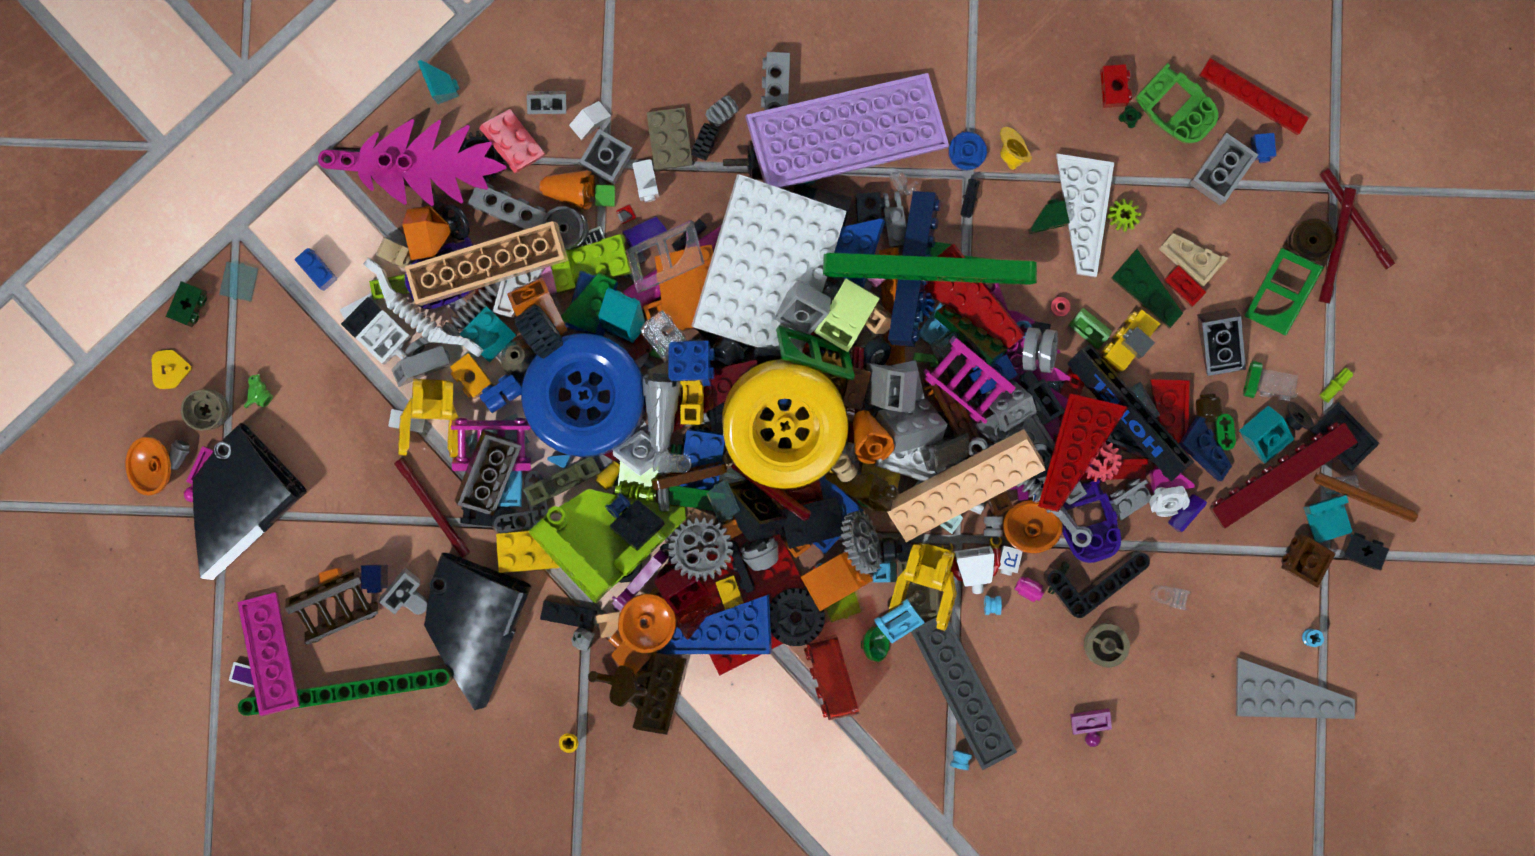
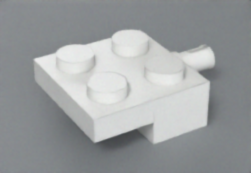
[356,310,411,365]

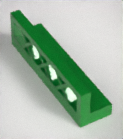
[669,486,733,514]

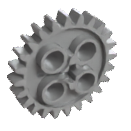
[841,510,883,574]
[669,517,733,582]

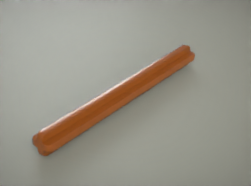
[1313,472,1418,523]

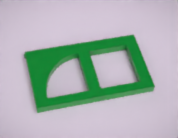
[1244,247,1324,336]
[776,325,855,380]

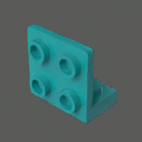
[1303,495,1353,543]

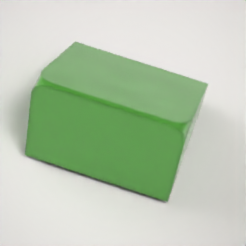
[595,185,616,207]

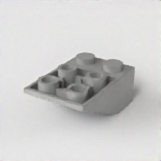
[864,363,918,412]

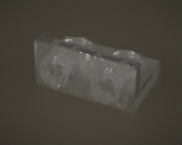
[1256,369,1298,402]

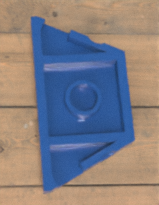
[834,219,885,288]

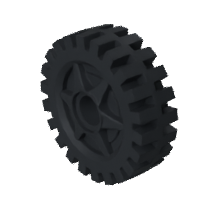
[770,588,825,646]

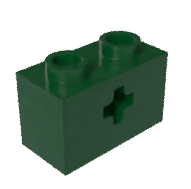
[165,281,207,327]

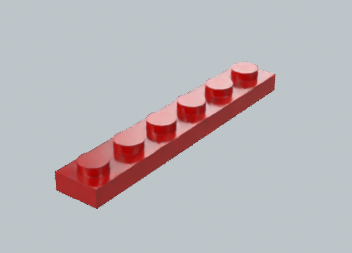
[1199,58,1309,135]

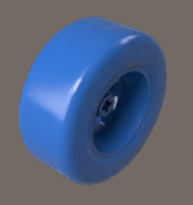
[521,333,646,457]

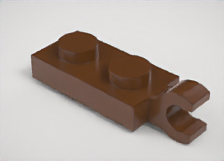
[843,367,871,422]

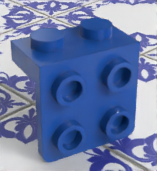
[668,341,715,386]

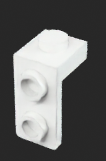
[633,159,659,202]

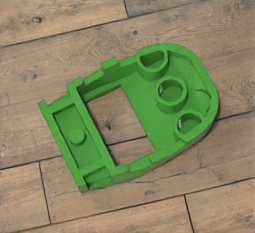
[1135,63,1218,143]

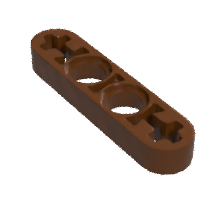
[651,461,727,490]

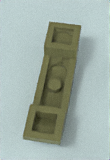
[523,457,600,507]

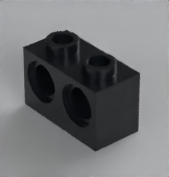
[856,192,885,228]

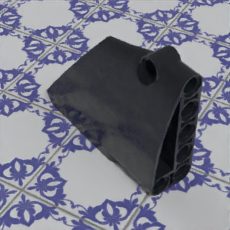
[193,423,307,580]
[424,552,531,710]

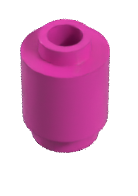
[1014,576,1045,602]

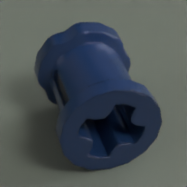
[605,493,631,519]

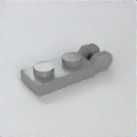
[883,191,907,247]

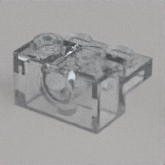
[640,310,687,362]

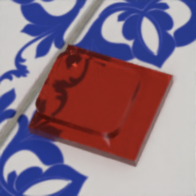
[785,479,823,505]

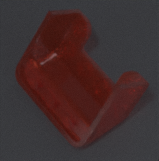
[804,634,860,721]

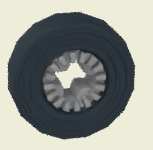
[863,338,891,370]

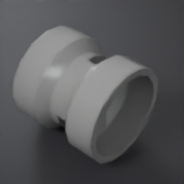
[984,517,1003,536]

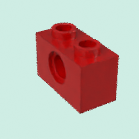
[1100,64,1132,108]

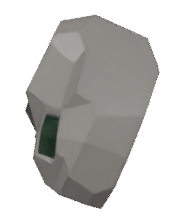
[571,628,595,652]

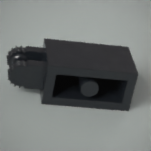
[1019,371,1065,425]

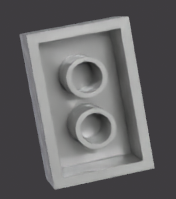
[1189,133,1258,206]
[876,399,947,454]

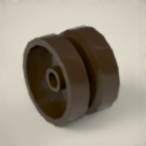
[1286,219,1335,263]

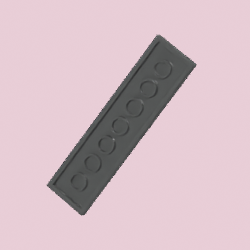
[911,617,1017,770]

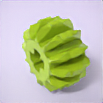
[1107,199,1141,232]

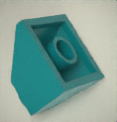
[417,60,460,105]

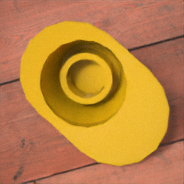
[1000,127,1032,170]

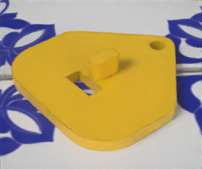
[151,350,192,389]

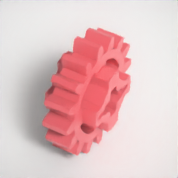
[1085,442,1122,482]

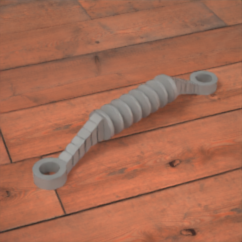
[406,282,501,357]
[967,437,1092,547]

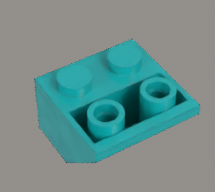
[598,288,646,343]

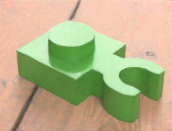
[913,353,946,368]

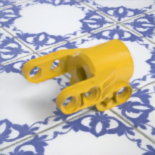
[398,379,459,458]
[889,543,957,631]

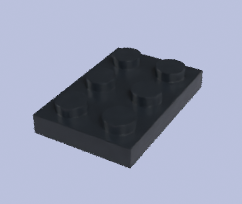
[1310,402,1380,471]

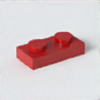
[1164,266,1207,307]

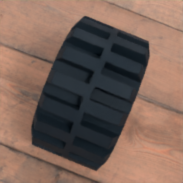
[515,304,563,359]

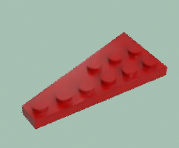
[924,244,1026,348]
[1038,393,1128,512]

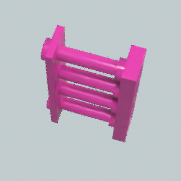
[923,336,1016,424]
[451,418,531,471]

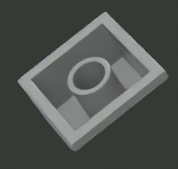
[775,280,831,335]

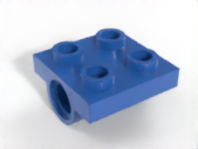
[479,374,522,413]

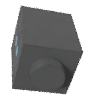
[1121,327,1155,359]

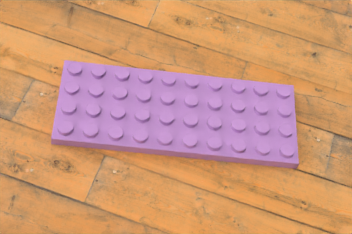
[745,73,949,188]

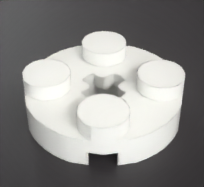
[1149,486,1190,517]

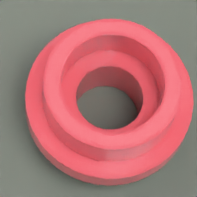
[1051,297,1070,317]

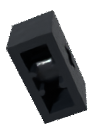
[1339,533,1389,571]

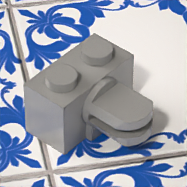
[379,568,427,615]

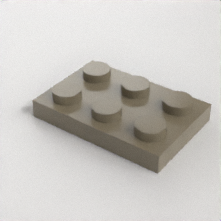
[647,107,693,171]

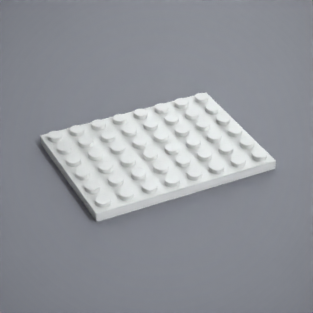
[691,174,846,354]

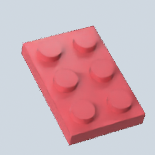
[479,109,545,173]

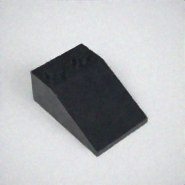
[1197,308,1246,376]
[724,480,787,542]
[781,497,844,549]

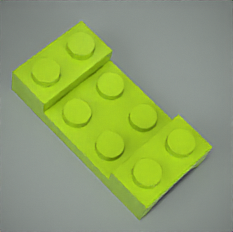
[551,234,634,293]

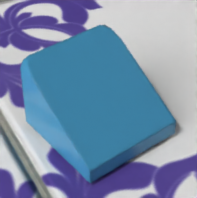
[547,455,572,468]

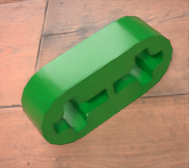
[1243,360,1263,398]
[1215,414,1236,451]

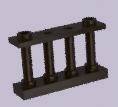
[285,568,378,645]

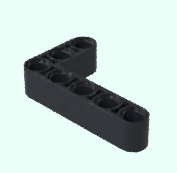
[1044,551,1150,618]

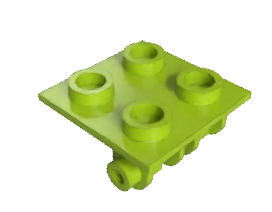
[615,461,659,502]

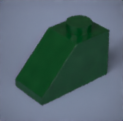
[1029,199,1070,234]

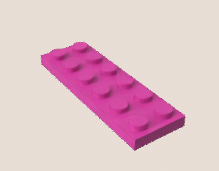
[237,592,300,716]

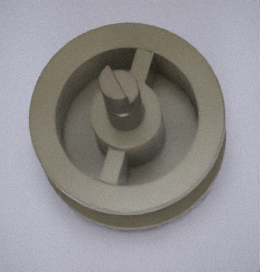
[1084,623,1130,668]

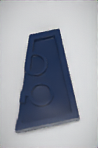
[1179,416,1232,482]

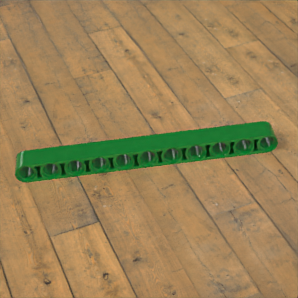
[823,253,1037,285]
[238,668,452,716]

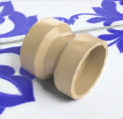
[832,454,857,482]

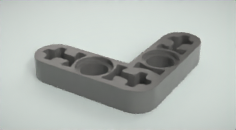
[492,471,548,533]

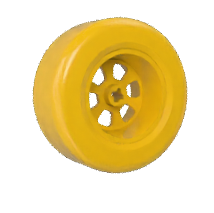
[722,359,848,489]

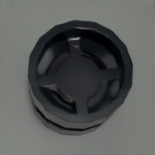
[882,537,911,563]

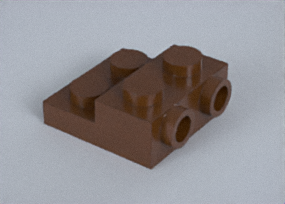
[1281,534,1336,588]

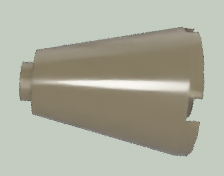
[501,339,537,378]

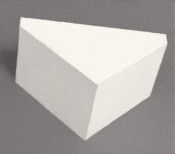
[569,101,611,141]

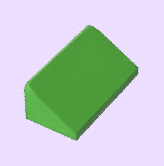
[1068,308,1112,349]

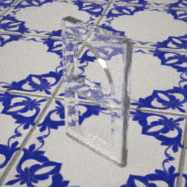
[626,220,704,293]

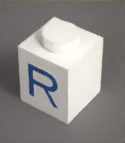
[998,546,1023,576]

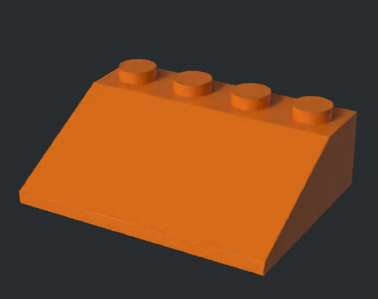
[655,244,713,334]

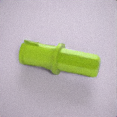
[1319,368,1353,403]

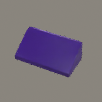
[622,217,667,249]
[1168,494,1207,532]

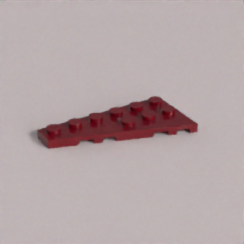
[673,359,759,433]

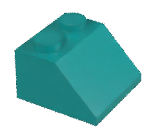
[459,306,517,363]
[1239,405,1294,464]

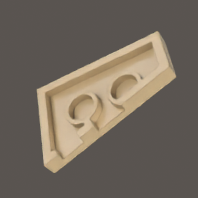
[1159,233,1228,287]

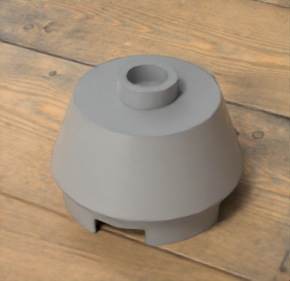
[740,537,779,571]

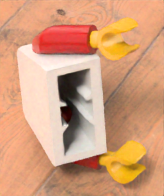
[942,537,1002,594]

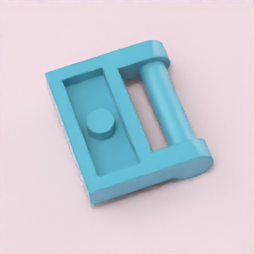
[874,599,925,643]

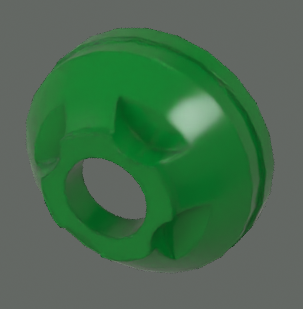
[861,626,890,662]

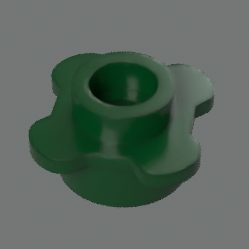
[1118,105,1142,128]

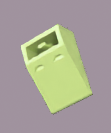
[814,278,880,352]

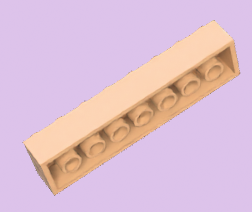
[405,221,569,306]
[887,429,1045,542]

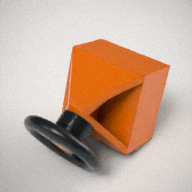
[402,204,470,260]

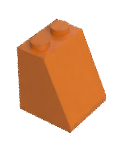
[507,277,568,335]

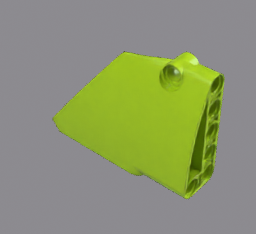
[529,489,686,603]

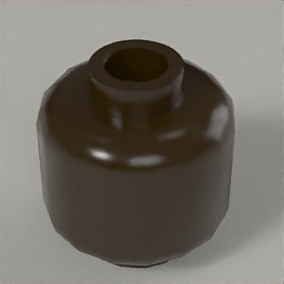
[1196,394,1222,422]

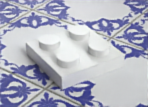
[613,430,668,476]

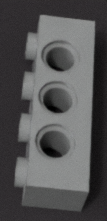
[761,52,790,110]
[468,183,547,230]

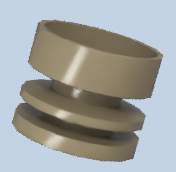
[181,389,229,431]

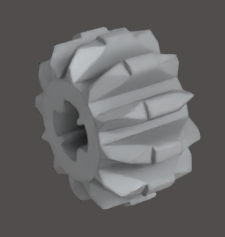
[705,96,738,127]

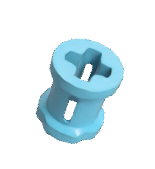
[1302,629,1324,647]

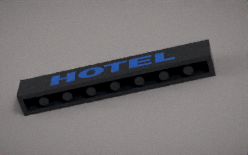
[1067,344,1194,481]

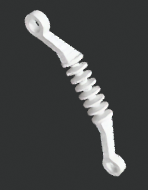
[363,258,484,357]

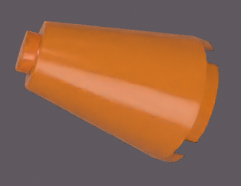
[539,170,595,209]
[853,410,894,464]

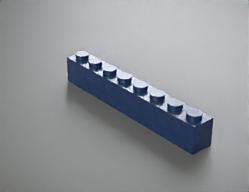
[888,191,941,347]

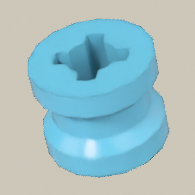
[984,596,1002,615]
[950,750,972,770]

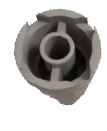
[643,373,682,452]

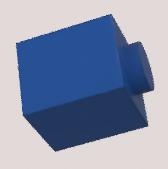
[1251,133,1276,163]

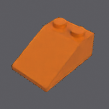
[801,551,873,611]

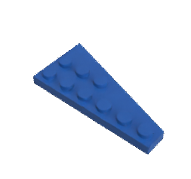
[657,594,772,654]

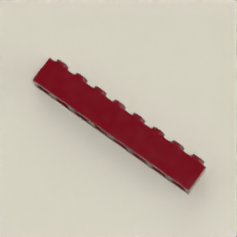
[1209,422,1358,528]

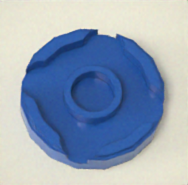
[948,132,987,171]

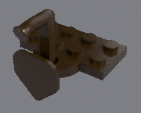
[588,652,687,735]

